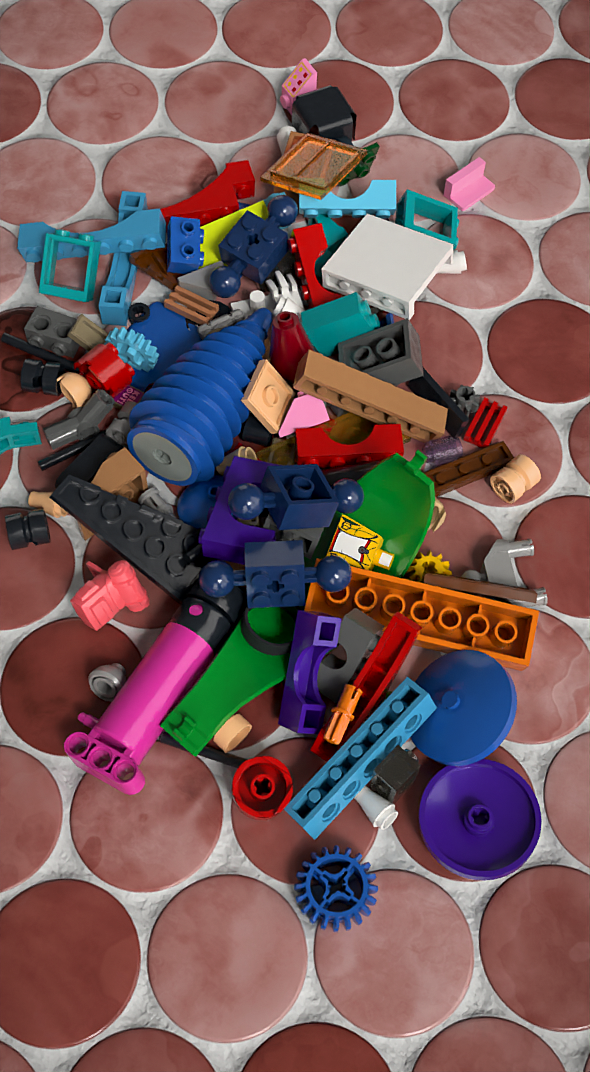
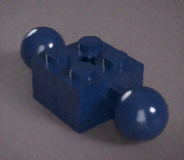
[209,195,298,298]
[228,464,364,530]
[199,540,352,608]

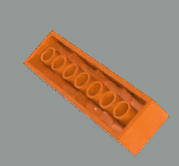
[304,558,539,671]

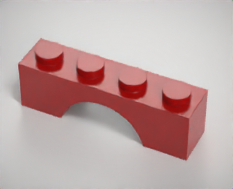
[288,223,341,309]
[294,424,404,468]

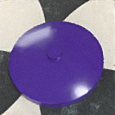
[419,759,542,881]

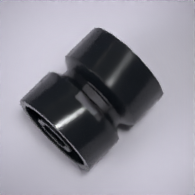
[21,358,65,396]
[5,508,51,550]

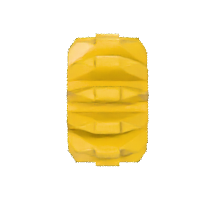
[404,550,452,589]

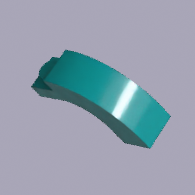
[0,417,42,455]

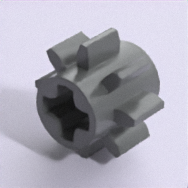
[450,385,481,417]

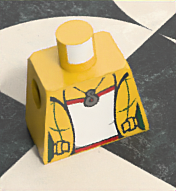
[326,514,394,571]

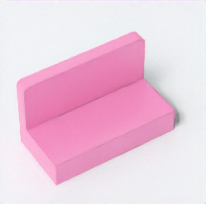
[443,157,495,211]

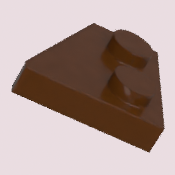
[129,243,186,290]

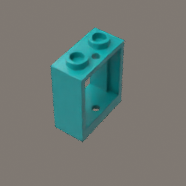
[395,189,459,251]
[39,229,101,302]

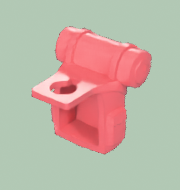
[70,560,150,631]

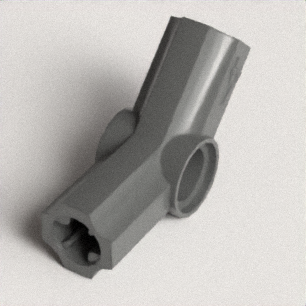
[43,389,115,450]

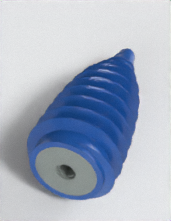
[127,308,273,486]

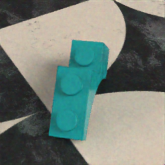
[308,214,348,286]

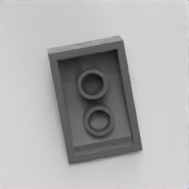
[338,318,424,384]

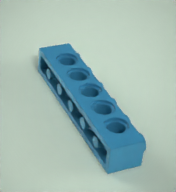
[284,677,437,840]

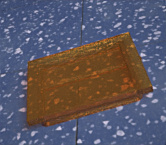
[260,133,367,200]

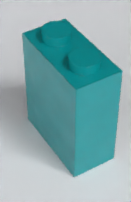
[301,292,380,357]

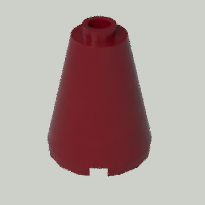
[268,311,316,384]

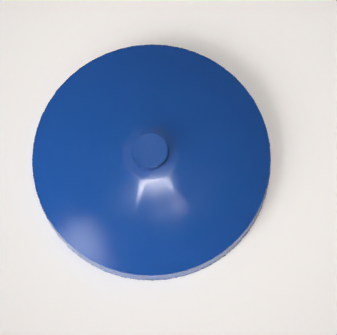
[411,650,517,766]

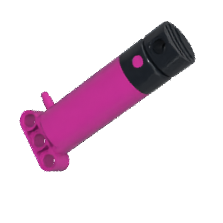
[64,579,248,795]

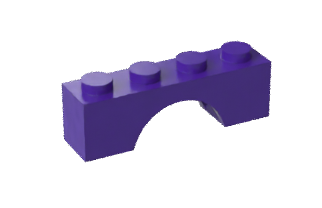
[278,610,342,734]

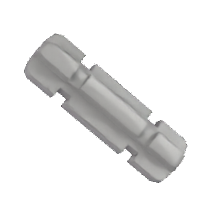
[197,309,245,340]

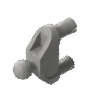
[461,539,548,607]

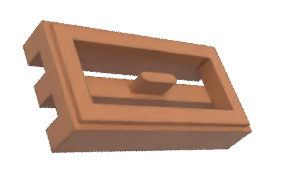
[164,285,219,325]

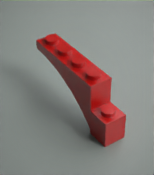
[160,160,255,233]
[310,611,423,762]

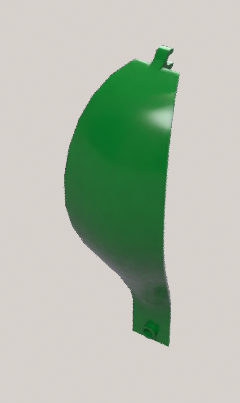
[160,450,435,757]

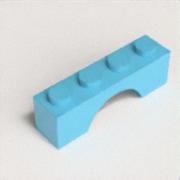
[299,179,396,219]

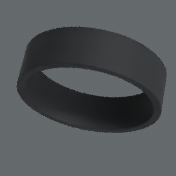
[240,605,301,656]

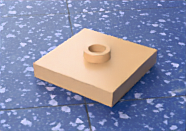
[241,359,296,434]

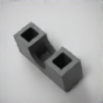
[317,608,385,704]

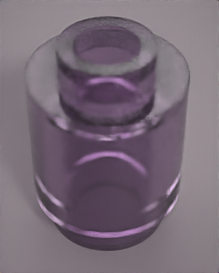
[422,436,463,467]

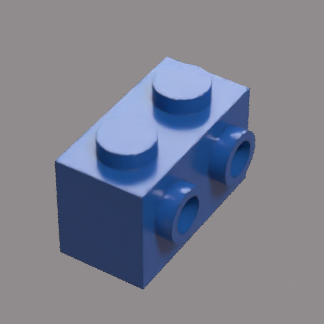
[167,216,204,274]

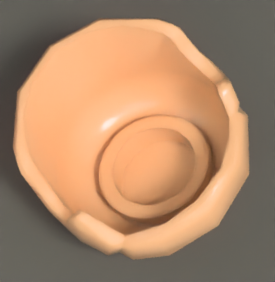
[57,372,92,409]

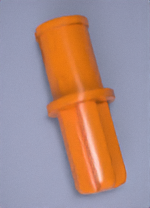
[324,684,363,745]

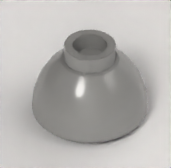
[88,663,126,702]

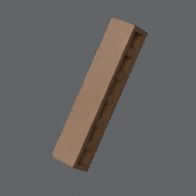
[293,350,448,446]

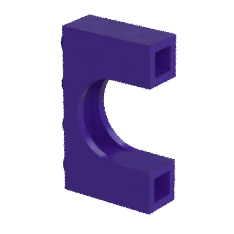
[199,456,280,565]

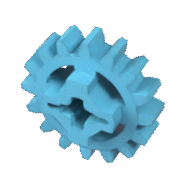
[104,327,159,372]

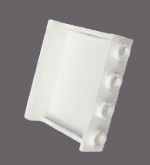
[321,214,453,320]

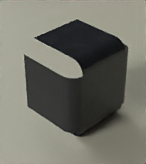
[292,85,357,142]

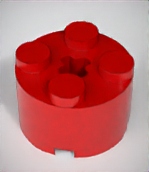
[74,342,135,399]
[231,756,293,820]

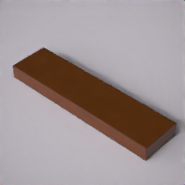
[424,441,514,497]
[421,571,538,603]

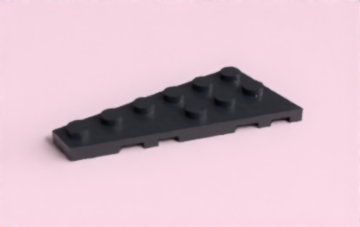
[49,474,217,604]

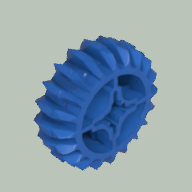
[294,845,378,932]

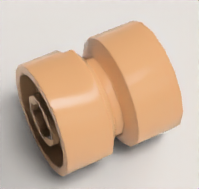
[490,454,541,504]
[213,714,252,753]

